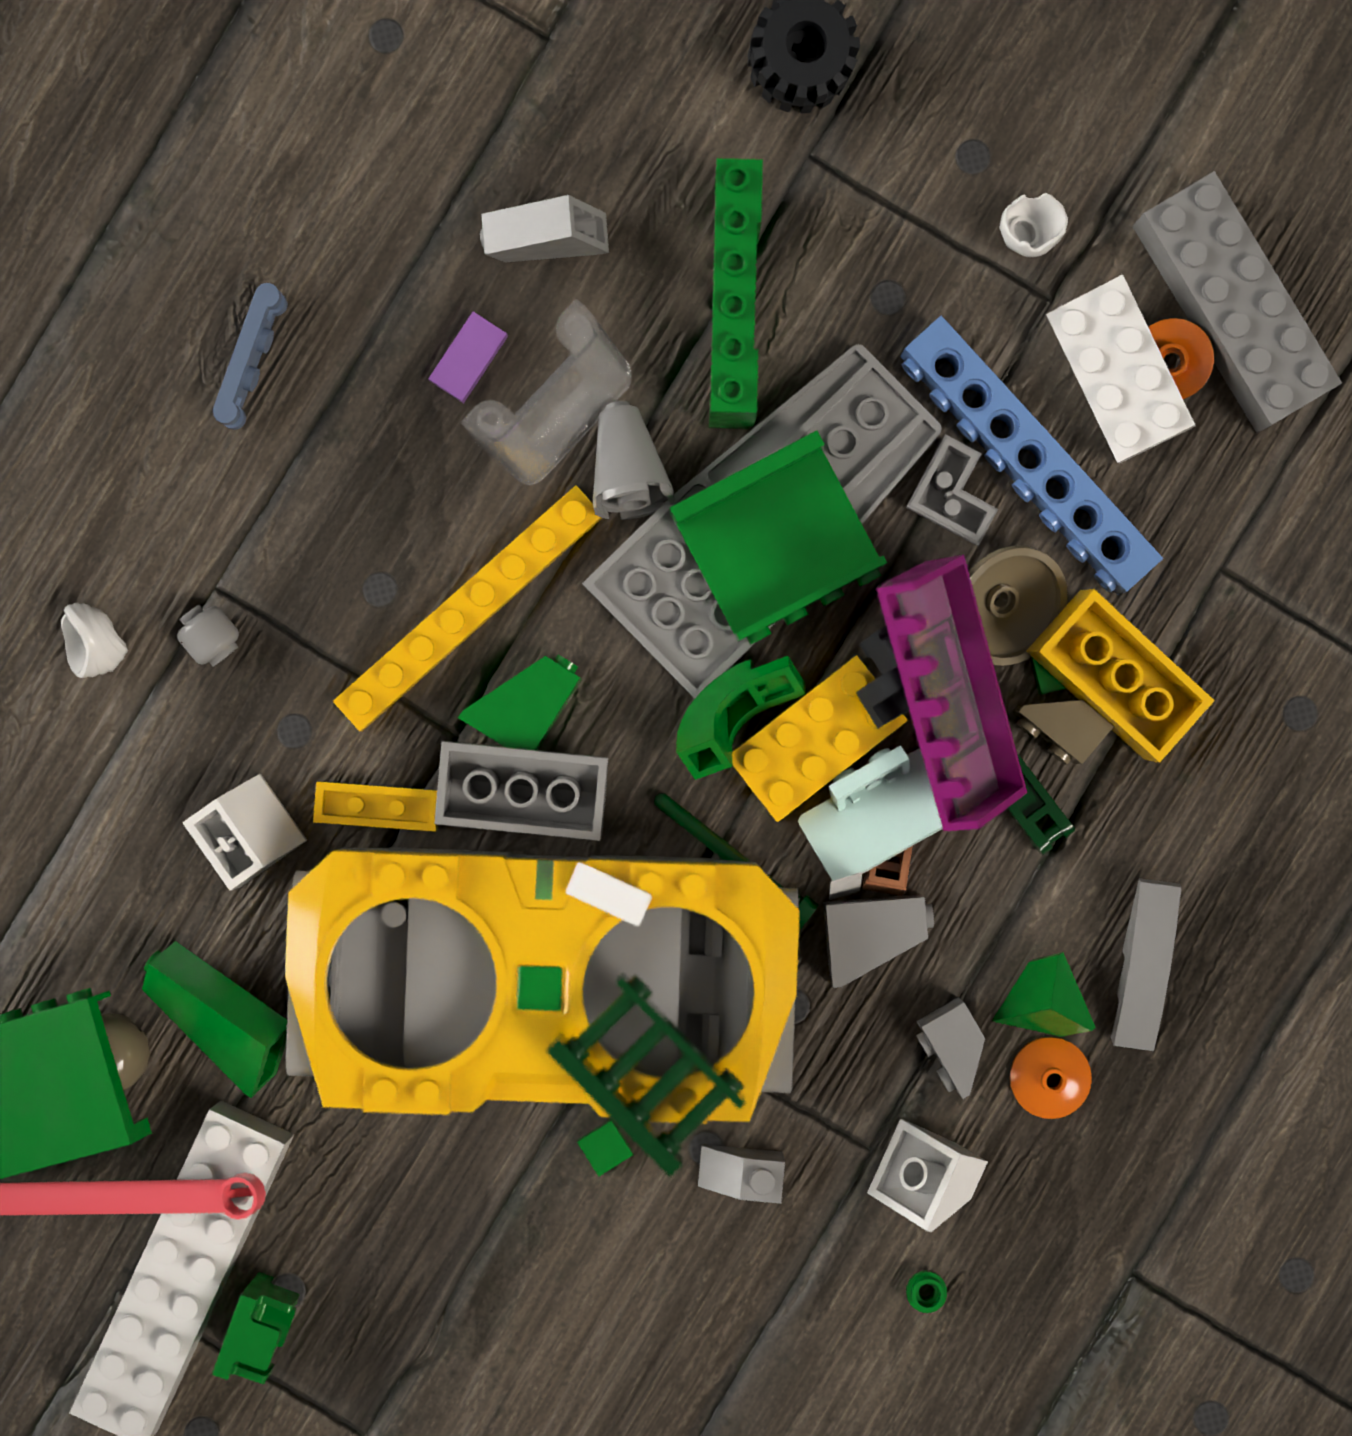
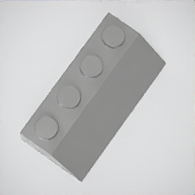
[434,741,608,841]

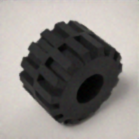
[747,0,860,114]

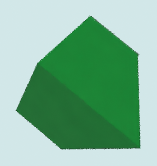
[992,952,1096,1037]

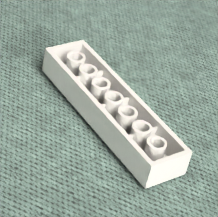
[70,1101,294,1436]

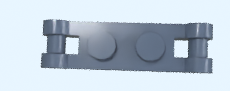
[213,283,287,430]

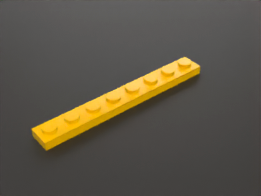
[333,485,602,732]

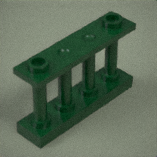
[546,972,745,1177]

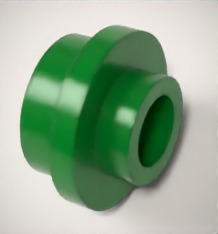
[906,1270,947,1313]

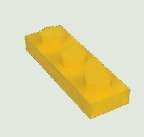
[313,781,438,832]

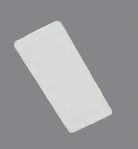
[566,862,651,926]
[829,872,862,900]

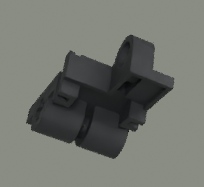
[856,626,953,729]

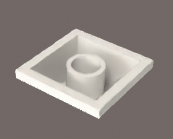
[867,1119,988,1232]

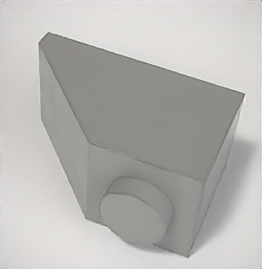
[698,1144,785,1204]

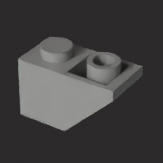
[916,997,985,1099]

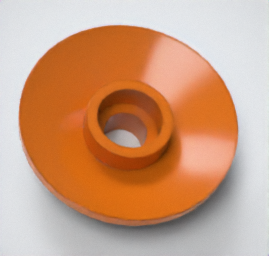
[1148,318,1214,399]
[1010,1037,1092,1119]

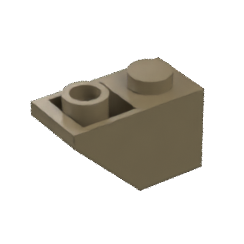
[1012,700,1114,765]

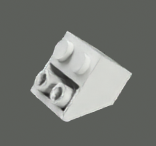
[182,774,307,891]

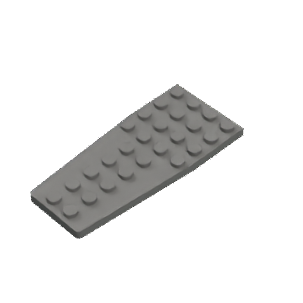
[582,344,942,699]

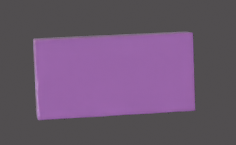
[428,311,508,404]

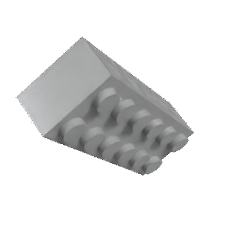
[1132,171,1342,433]

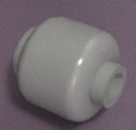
[177,605,239,667]

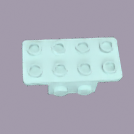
[798,746,943,881]

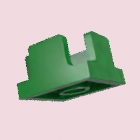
[212,1272,300,1384]

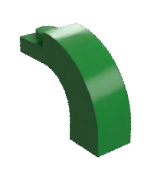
[676,656,806,780]

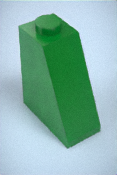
[458,654,582,750]

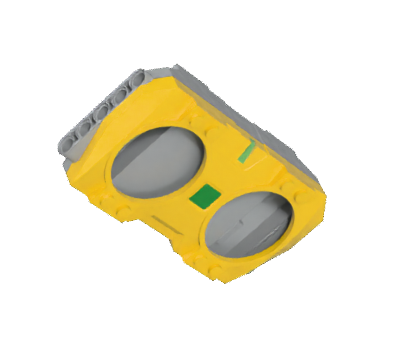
[285,847,799,1124]

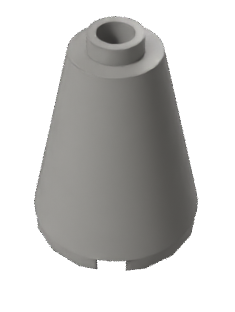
[593,401,675,520]

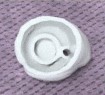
[61,603,128,678]

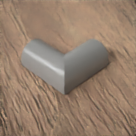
[906,434,998,546]

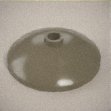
[969,545,1068,666]

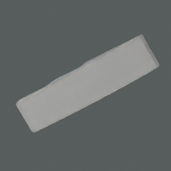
[1111,878,1181,1051]

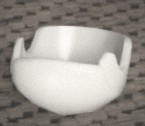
[999,193,1068,257]

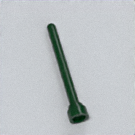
[654,793,819,930]

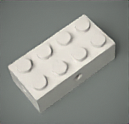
[1046,274,1196,463]

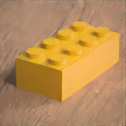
[1026,589,1215,763]
[732,655,908,822]

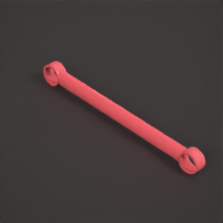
[0,1172,266,1220]

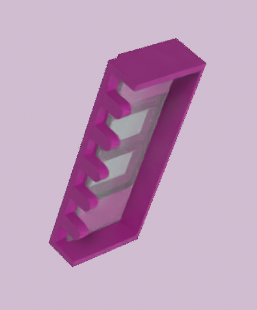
[876,555,1027,831]

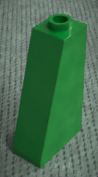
[142,941,287,1098]

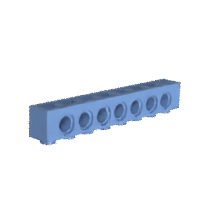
[900,315,1164,595]

